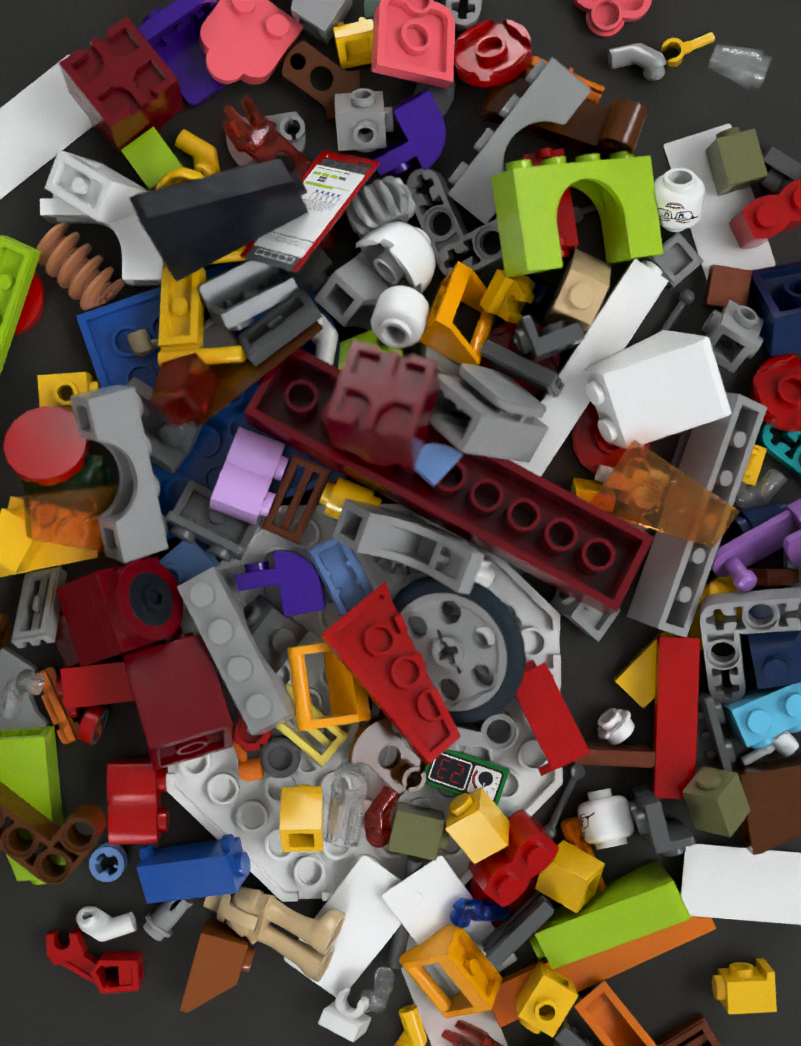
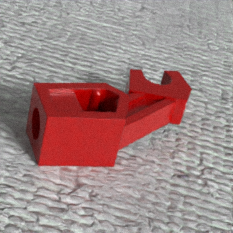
[46,928,144,994]

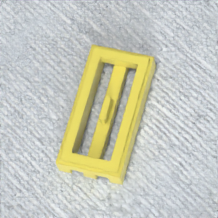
[276,682,349,767]

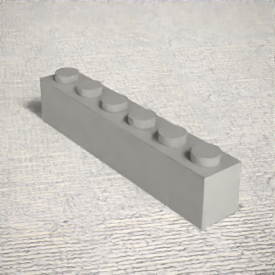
[627,392,767,638]

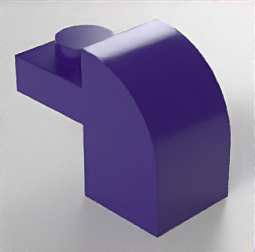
[373,87,446,176]
[235,550,327,617]

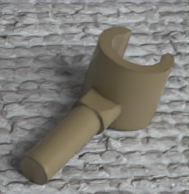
[127,329,161,357]

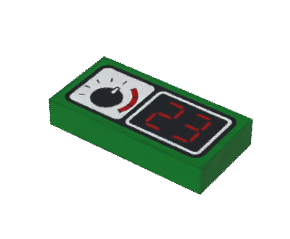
[423,749,510,806]

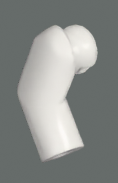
[311,314,338,366]

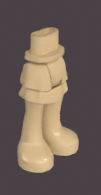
[204,886,346,982]

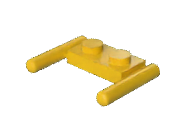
[158,245,248,368]

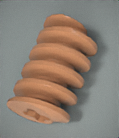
[36,221,125,311]

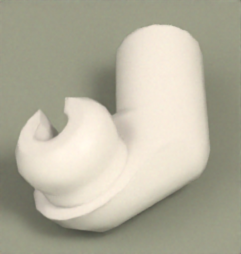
[76,906,137,942]

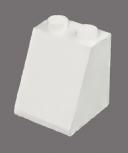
[583,330,732,449]

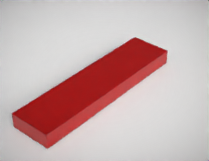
[652,635,700,799]

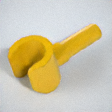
[661,32,715,68]

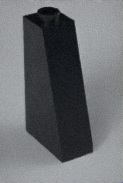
[129,159,308,282]

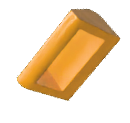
[419,261,497,366]
[287,642,371,731]
[399,923,503,1018]

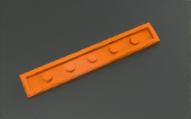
[492,916,716,1028]

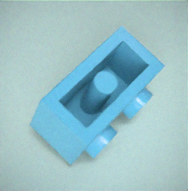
[720,682,801,749]

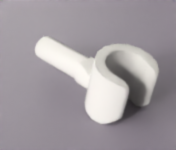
[741,731,799,766]

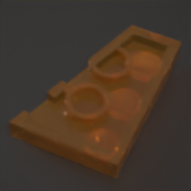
[590,440,739,547]
[23,483,151,559]

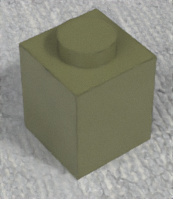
[705,127,768,196]
[682,766,751,837]
[388,801,449,861]

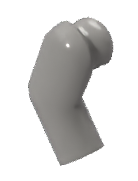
[607,43,666,81]

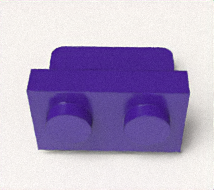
[138,0,229,107]

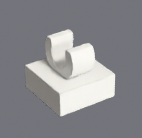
[318,987,372,1042]

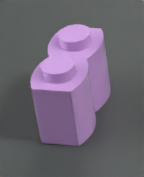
[209,427,289,525]

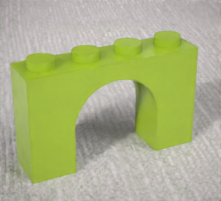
[491,150,664,277]

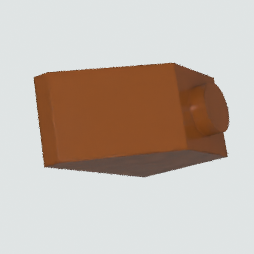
[180,921,256,1013]

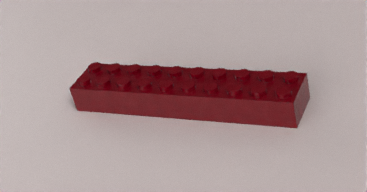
[244,348,654,615]

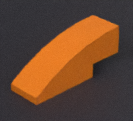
[574,980,657,1046]

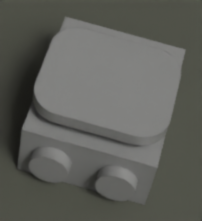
[429,363,549,463]

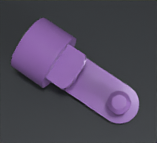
[711,498,801,592]

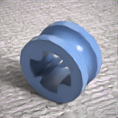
[89,842,128,882]

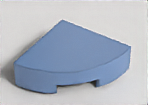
[412,443,463,488]

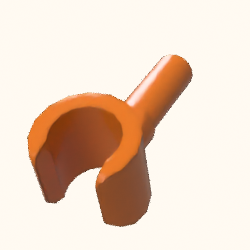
[232,739,264,782]

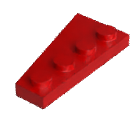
[320,582,461,765]

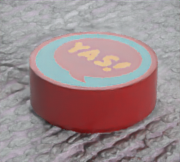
[77,705,110,746]

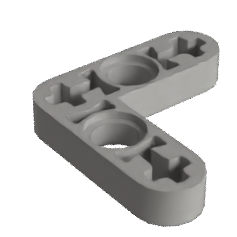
[406,168,503,276]
[700,587,801,704]

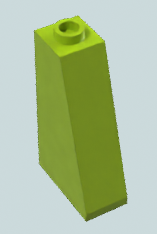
[0,726,66,885]
[529,859,691,970]

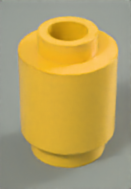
[319,476,382,520]

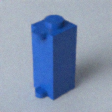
[137,834,250,904]

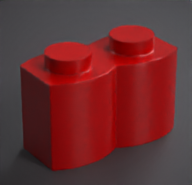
[729,179,801,249]
[107,758,169,845]
[468,809,559,907]

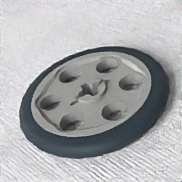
[392,576,526,723]

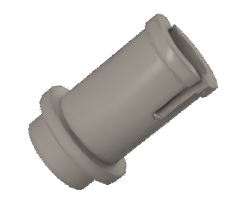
[143,899,193,941]

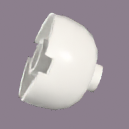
[355,221,436,293]

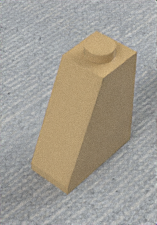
[542,249,611,333]

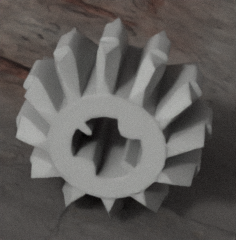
[346,176,416,239]

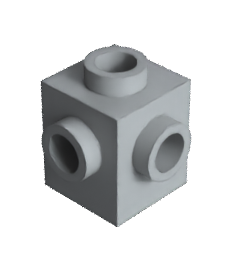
[335,89,393,152]
[702,300,764,373]

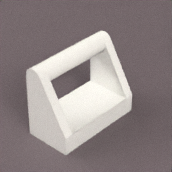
[45,150,148,223]

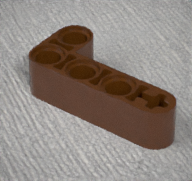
[480,77,648,160]
[0,781,106,885]

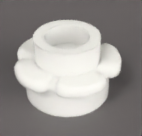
[598,708,635,745]

